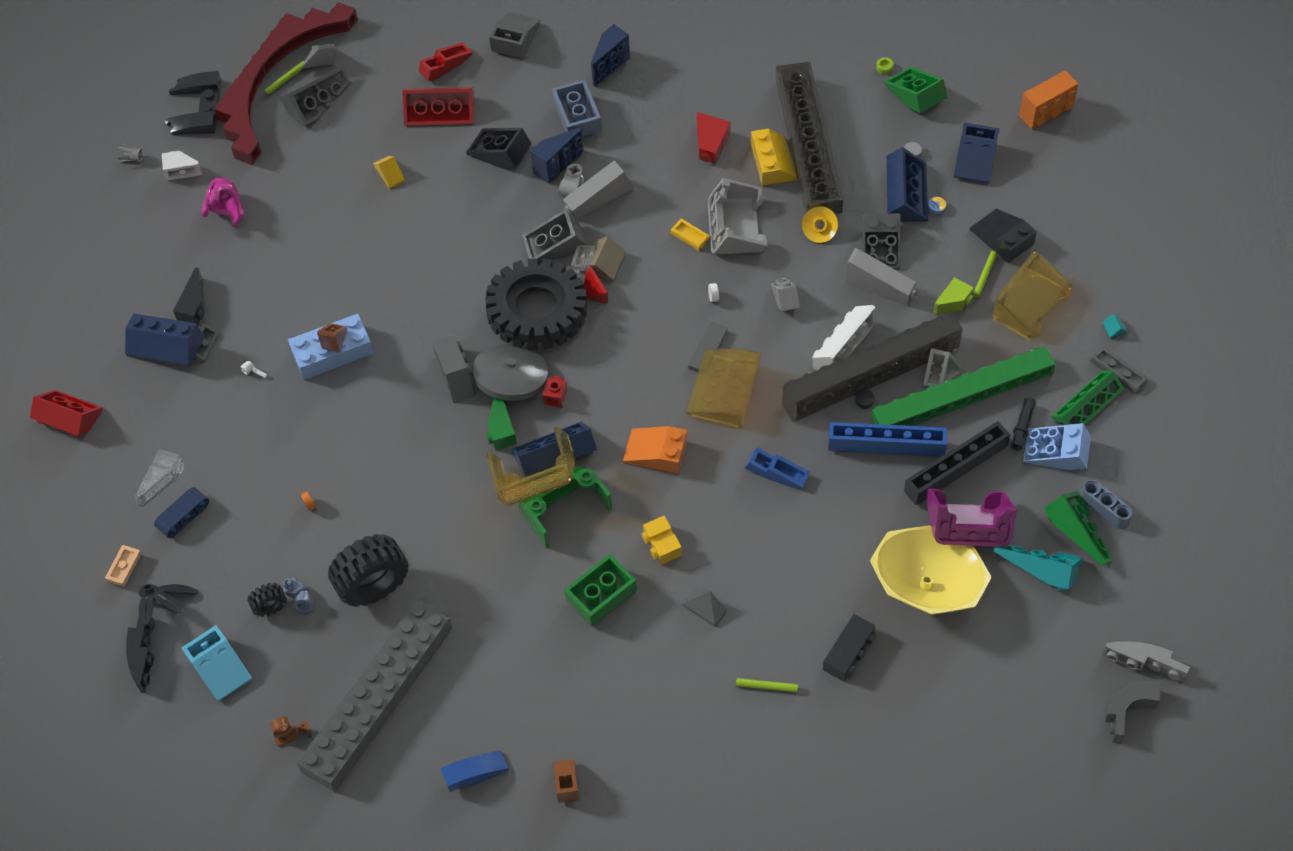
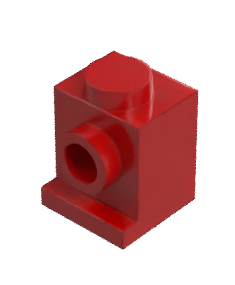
[542,376,567,408]

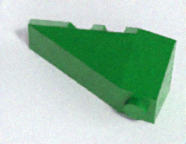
[1044,491,1113,565]

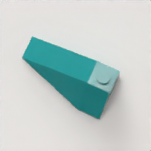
[994,545,1083,591]

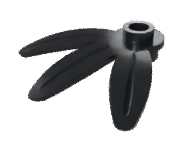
[138,584,198,625]

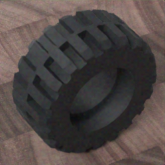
[328,534,409,607]

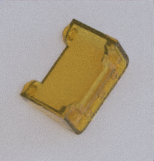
[992,251,1073,340]

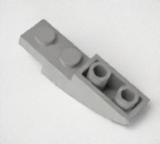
[1102,641,1190,682]

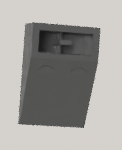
[489,12,540,58]
[862,213,900,269]

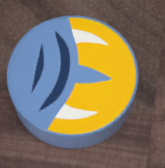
[928,197,946,215]

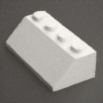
[812,305,876,379]

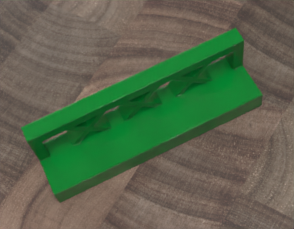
[1051,371,1124,425]

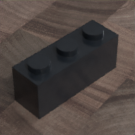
[823,614,876,682]

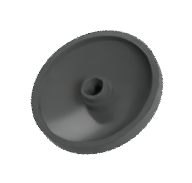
[472,344,548,401]

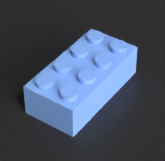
[288,314,374,380]

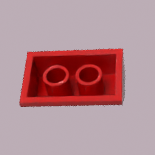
[30,390,103,437]

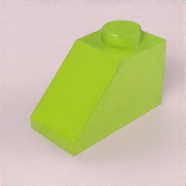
[933,277,974,315]

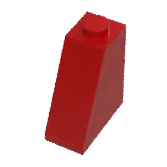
[696,112,731,164]

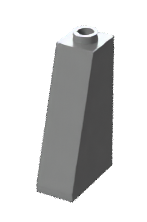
[563,160,634,219]
[846,248,917,306]

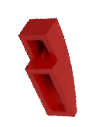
[418,42,473,81]

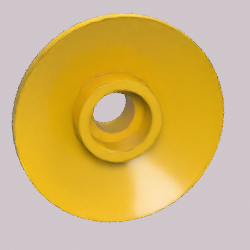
[802,206,838,243]

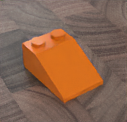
[623,426,688,474]

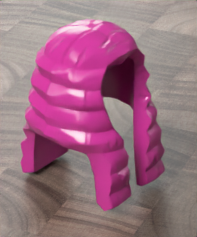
[201,178,244,227]

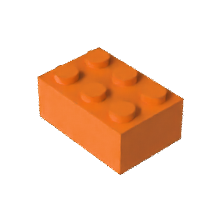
[1019,70,1079,129]

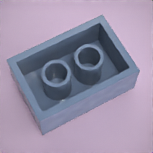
[552,79,602,137]

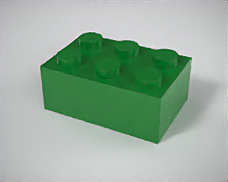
[564,554,637,627]

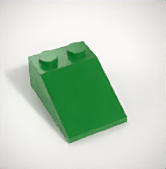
[884,67,947,113]

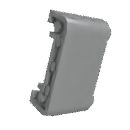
[708,178,768,255]

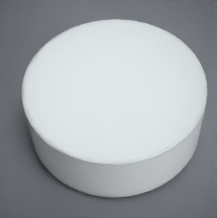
[708,283,719,302]

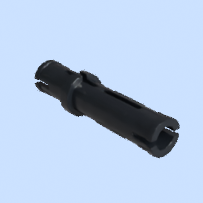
[1010,397,1036,451]

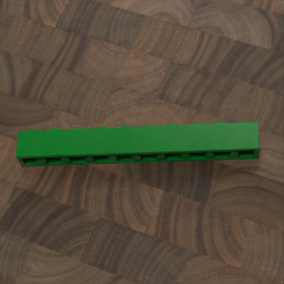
[871,346,1056,426]

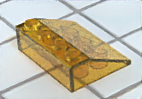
[687,349,761,428]

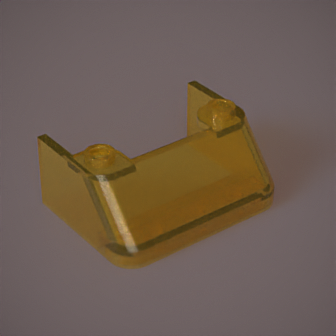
[486,426,575,506]

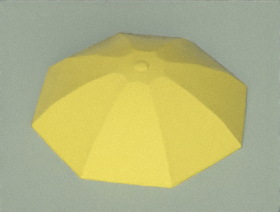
[870,525,991,615]

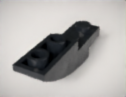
[126,617,154,693]

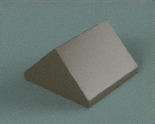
[579,236,626,282]

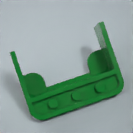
[518,466,612,548]

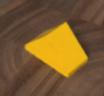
[373,156,405,189]

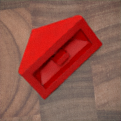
[584,265,608,304]

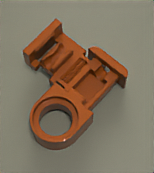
[270,717,312,746]

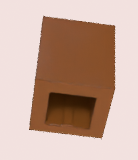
[553,759,579,803]

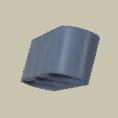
[1080,480,1132,529]

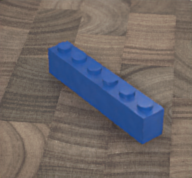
[828,422,947,456]

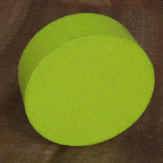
[876,58,894,75]

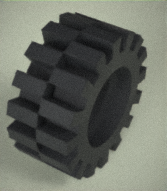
[247,583,287,617]

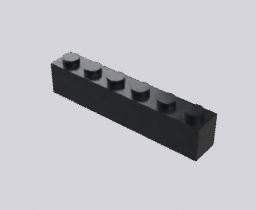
[904,421,1010,505]

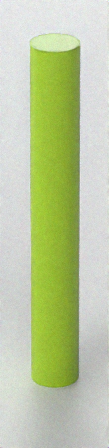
[264,61,305,96]
[973,251,998,298]
[736,678,798,693]

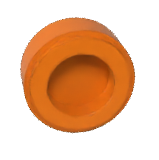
[301,491,317,511]

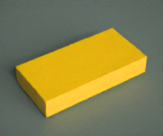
[670,218,710,251]

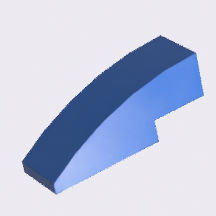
[745,447,810,489]
[440,751,509,792]

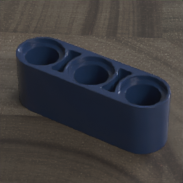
[154,487,209,538]

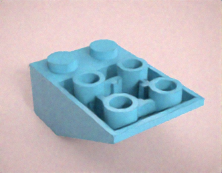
[182,625,253,702]

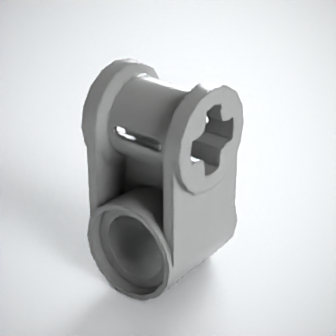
[559,164,584,197]

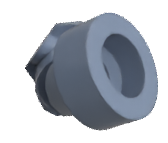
[283,578,315,613]

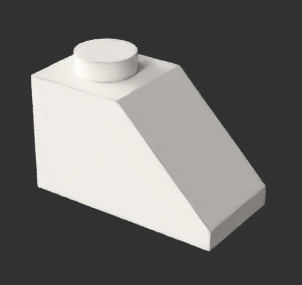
[162,151,202,181]

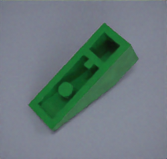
[486,398,517,450]

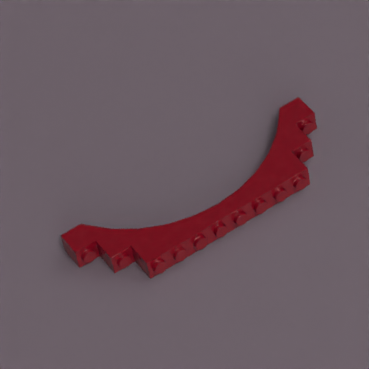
[214,2,358,166]

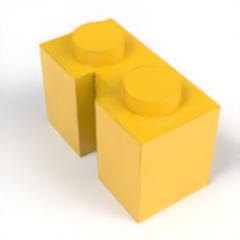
[641,516,682,565]

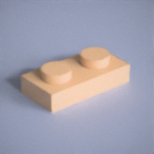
[105,545,142,587]

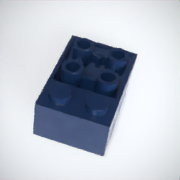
[591,24,630,87]
[954,123,1000,183]
[530,128,584,184]

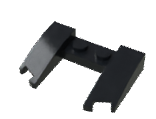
[165,71,221,135]

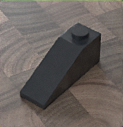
[173,267,205,325]

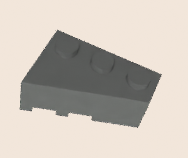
[432,335,475,403]

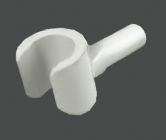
[241,361,267,378]

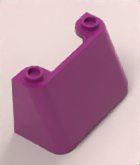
[926,489,1017,547]

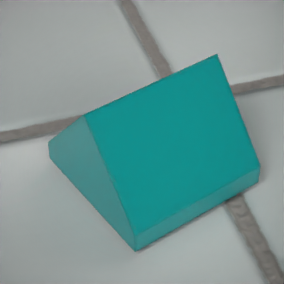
[1102,314,1128,339]

